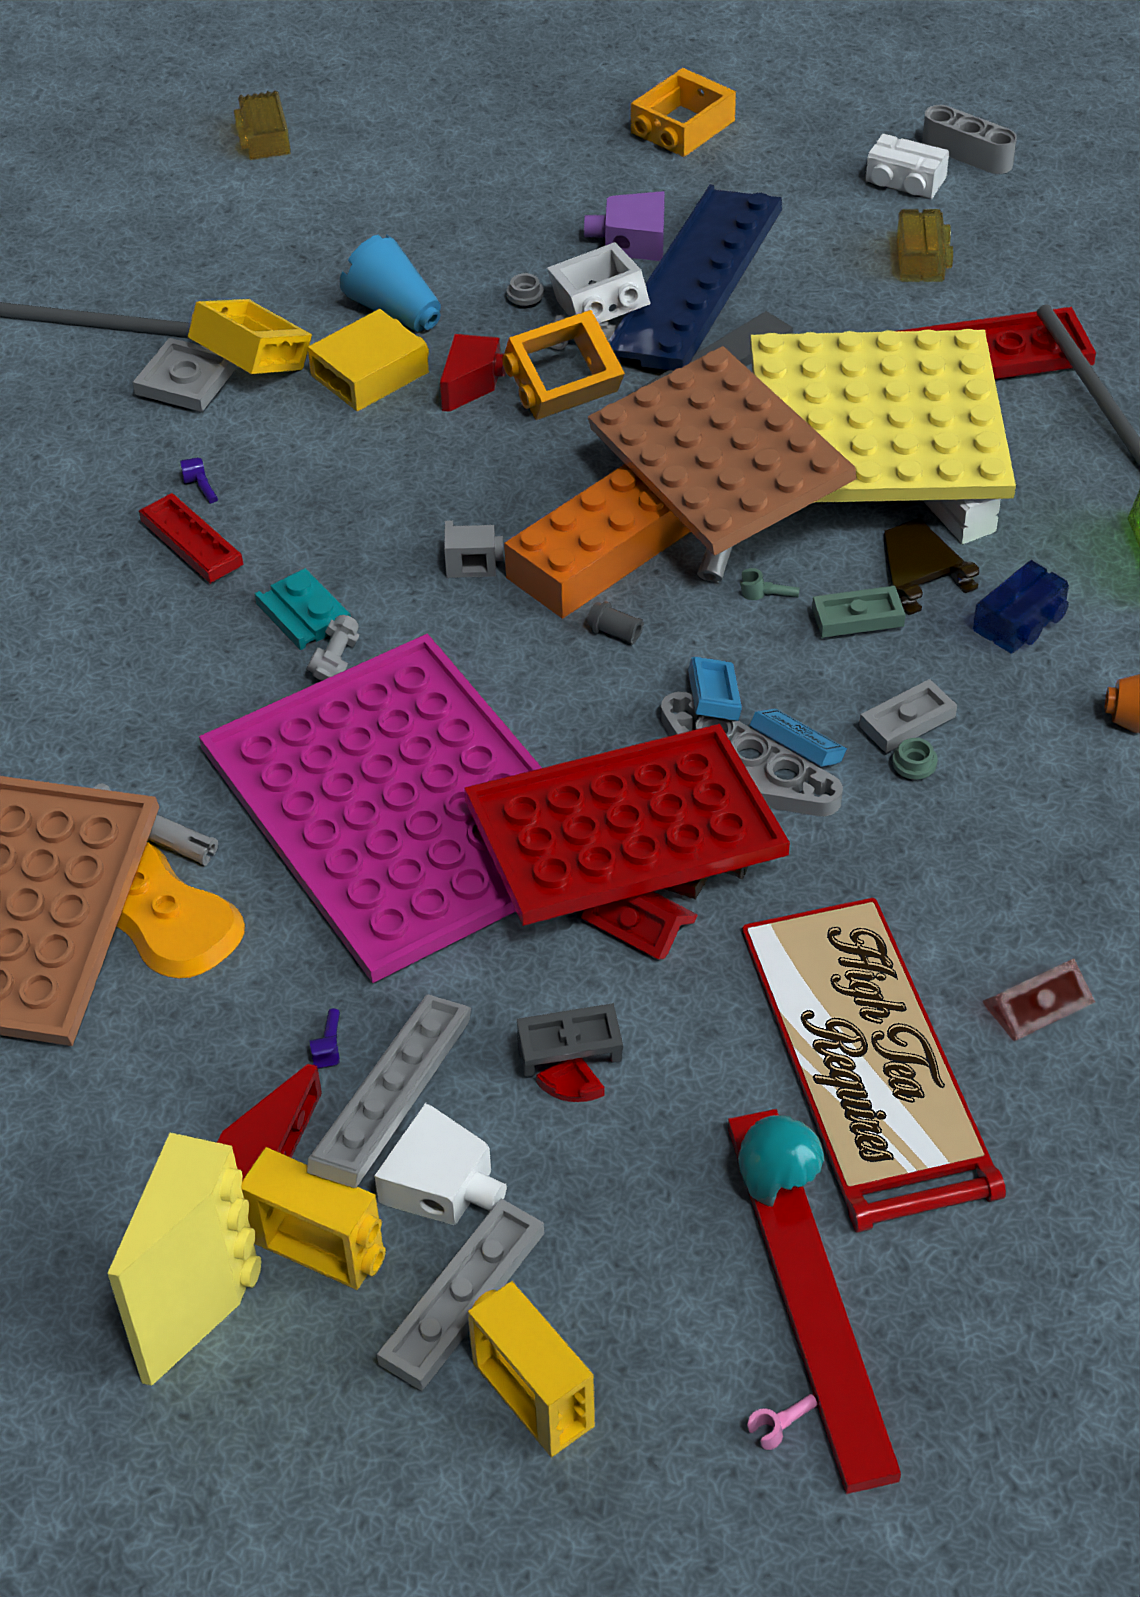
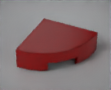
[536,1058,605,1102]

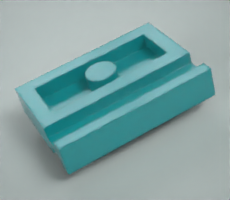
[254,568,351,650]

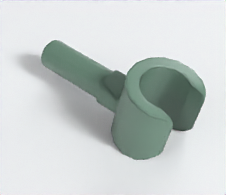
[741,568,800,600]

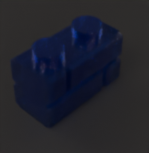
[973,560,1069,653]

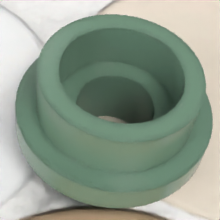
[892,738,938,779]

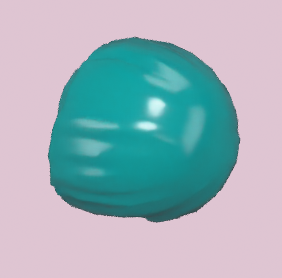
[738,1115,825,1206]

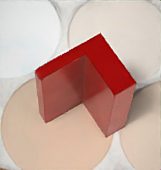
[581,891,698,960]

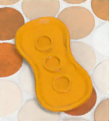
[116,842,245,979]

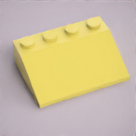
[107,1132,261,1385]

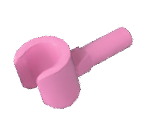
[748,1394,818,1450]

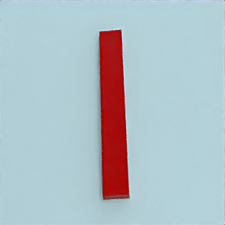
[728,1109,901,1494]

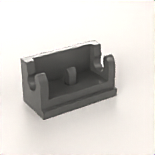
[517,1003,623,1077]

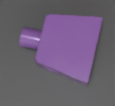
[584,192,664,261]

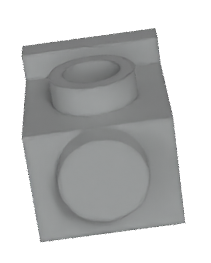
[444,520,504,578]

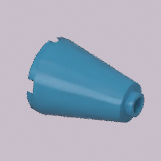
[340,235,441,332]

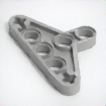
[661,691,843,816]

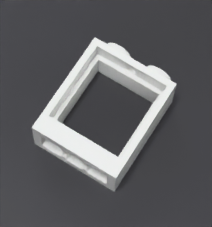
[547,242,650,323]

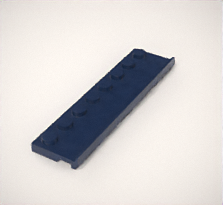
[608,184,782,371]

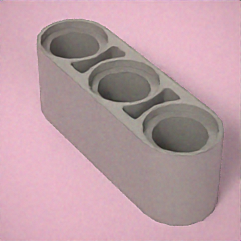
[922,105,1017,174]

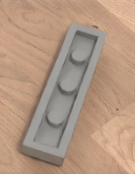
[377,1198,544,1391]

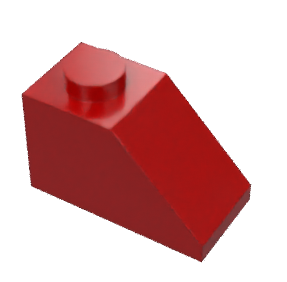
[440,334,506,412]

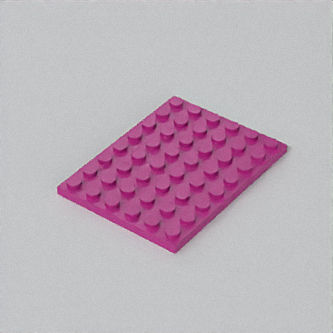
[199,633,542,983]

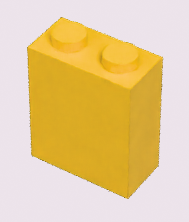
[308,309,429,412]

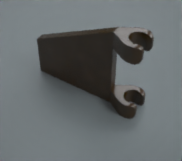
[884,518,979,615]

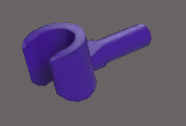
[180,458,218,504]
[309,1008,340,1068]

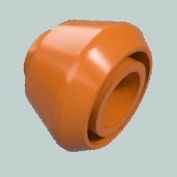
[1104,674,1140,733]

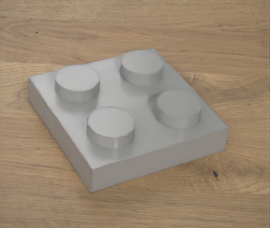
[133,338,238,412]

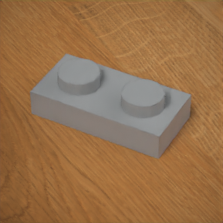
[859,679,957,753]

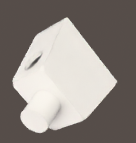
[375,1103,507,1225]

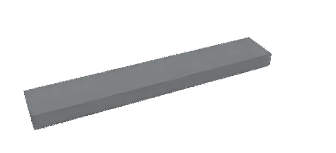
[307,994,471,1188]

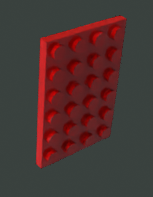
[464,724,790,926]

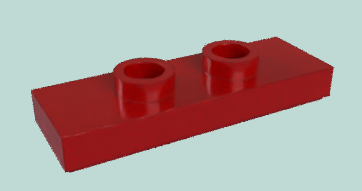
[139,493,244,583]

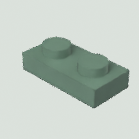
[812,586,906,638]

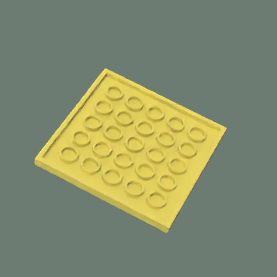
[750,329,1016,503]

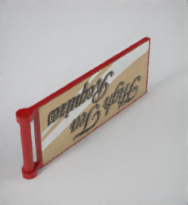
[742,898,1006,1233]

